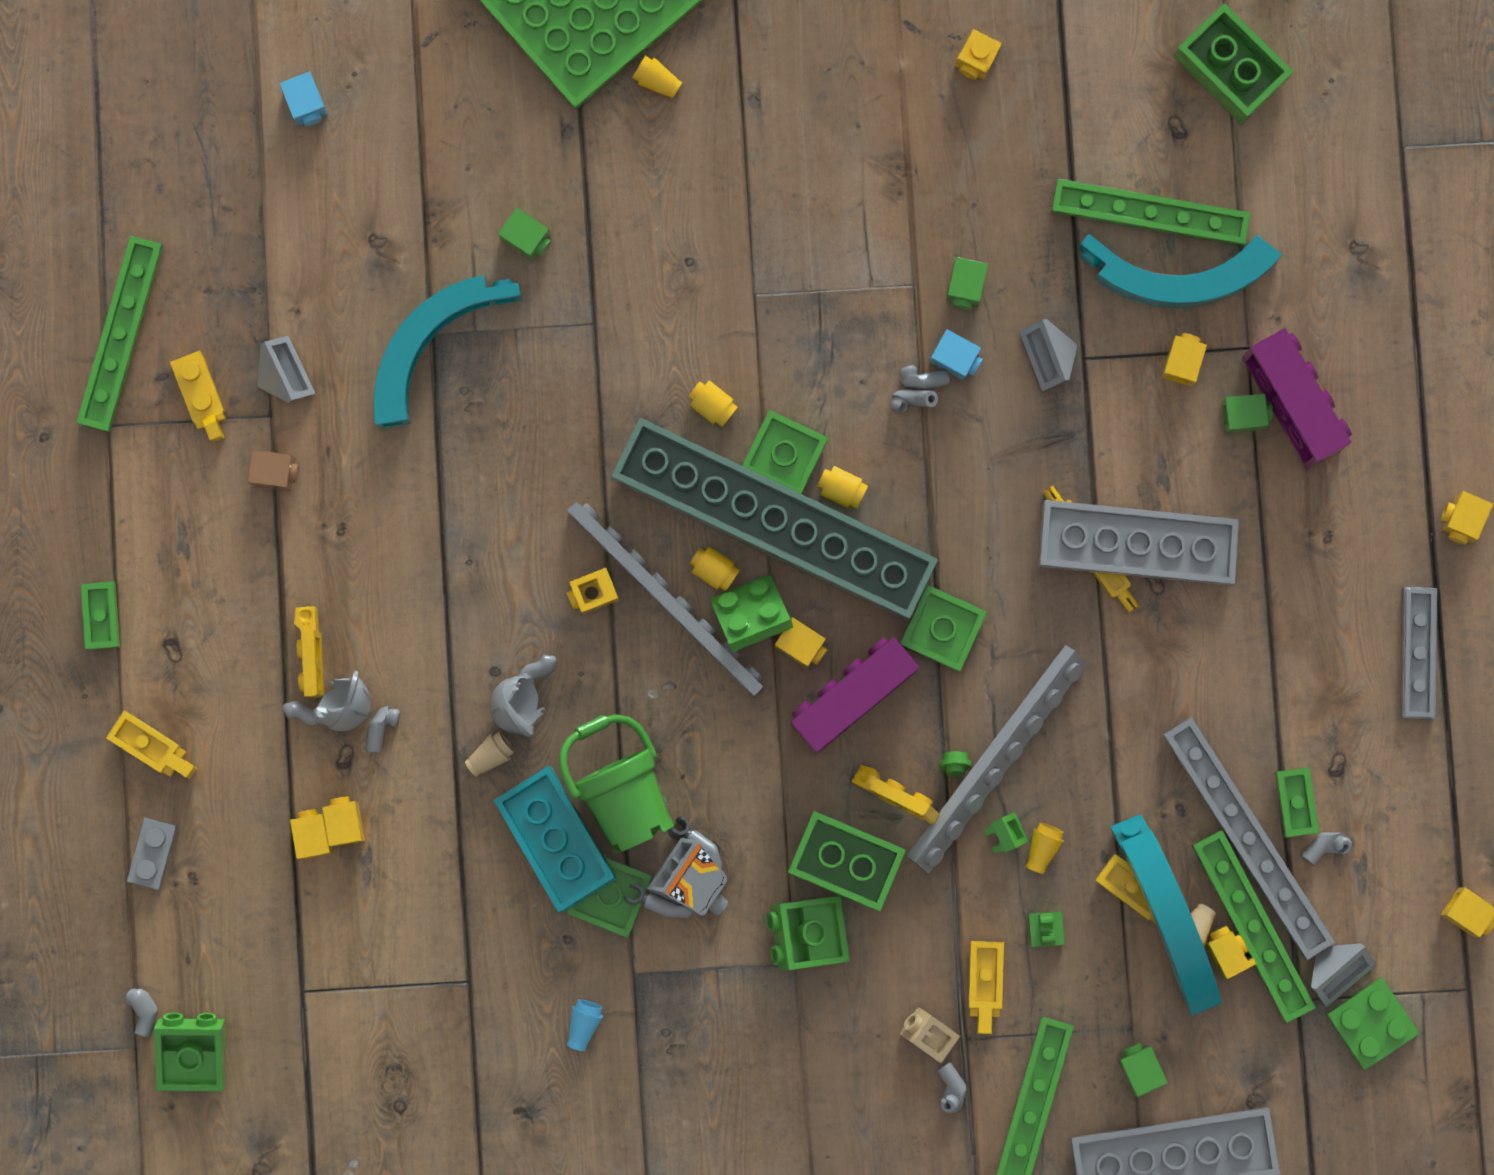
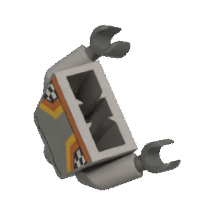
[624,817,728,919]

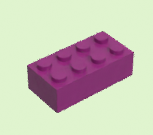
[1241,328,1352,470]
[790,637,920,756]

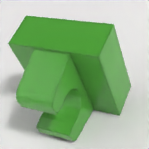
[984,812,1029,853]
[1028,912,1065,947]

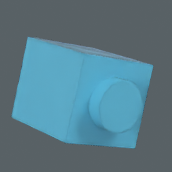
[279,71,328,127]
[929,329,983,381]

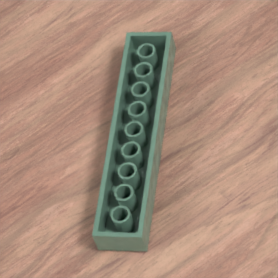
[611,418,938,622]

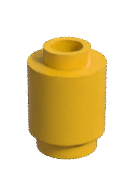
[688,380,738,427]
[817,466,868,509]
[689,546,740,592]

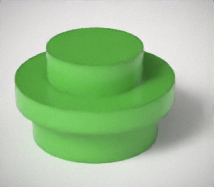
[939,751,972,777]

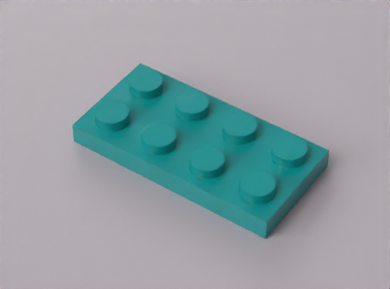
[493,765,617,914]

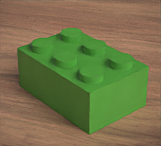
[1174,3,1294,125]
[788,811,906,912]

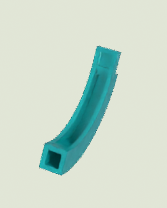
[1078,234,1282,308]
[374,275,523,429]
[1110,814,1222,1016]

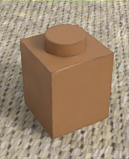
[248,450,300,491]

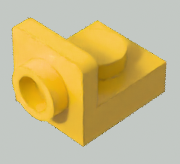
[955,29,1002,80]

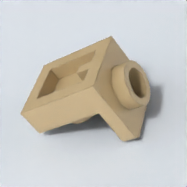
[900,1007,960,1063]

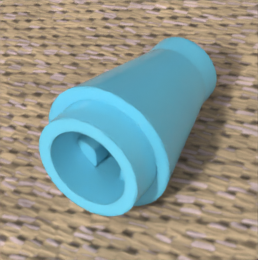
[567,999,603,1051]

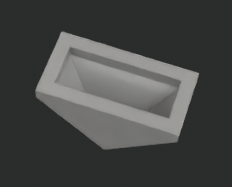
[1019,319,1077,392]
[257,336,316,403]
[1311,943,1376,1008]

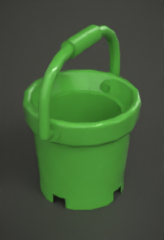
[559,714,675,854]

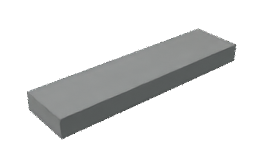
[1400,587,1437,720]

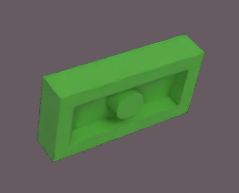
[81,581,120,650]
[1275,767,1319,838]

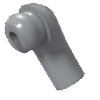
[899,365,949,390]
[890,390,938,413]
[365,706,400,752]
[1301,832,1352,866]
[125,988,158,1037]
[937,1062,967,1114]

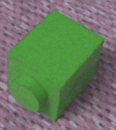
[498,207,551,261]
[946,257,988,310]
[1222,394,1273,434]
[1117,1042,1168,1097]

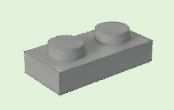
[127,817,178,890]

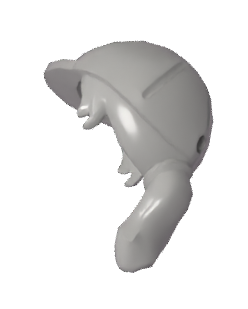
[490,654,556,737]
[282,670,371,731]

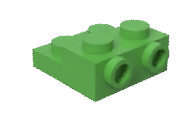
[766,896,850,971]
[154,1012,226,1091]

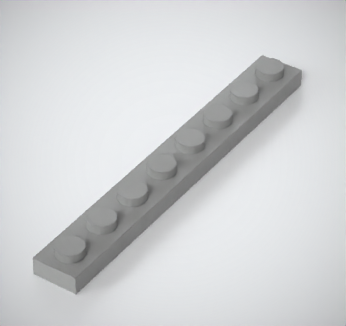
[567,501,763,698]
[907,645,1087,874]
[1163,717,1335,960]

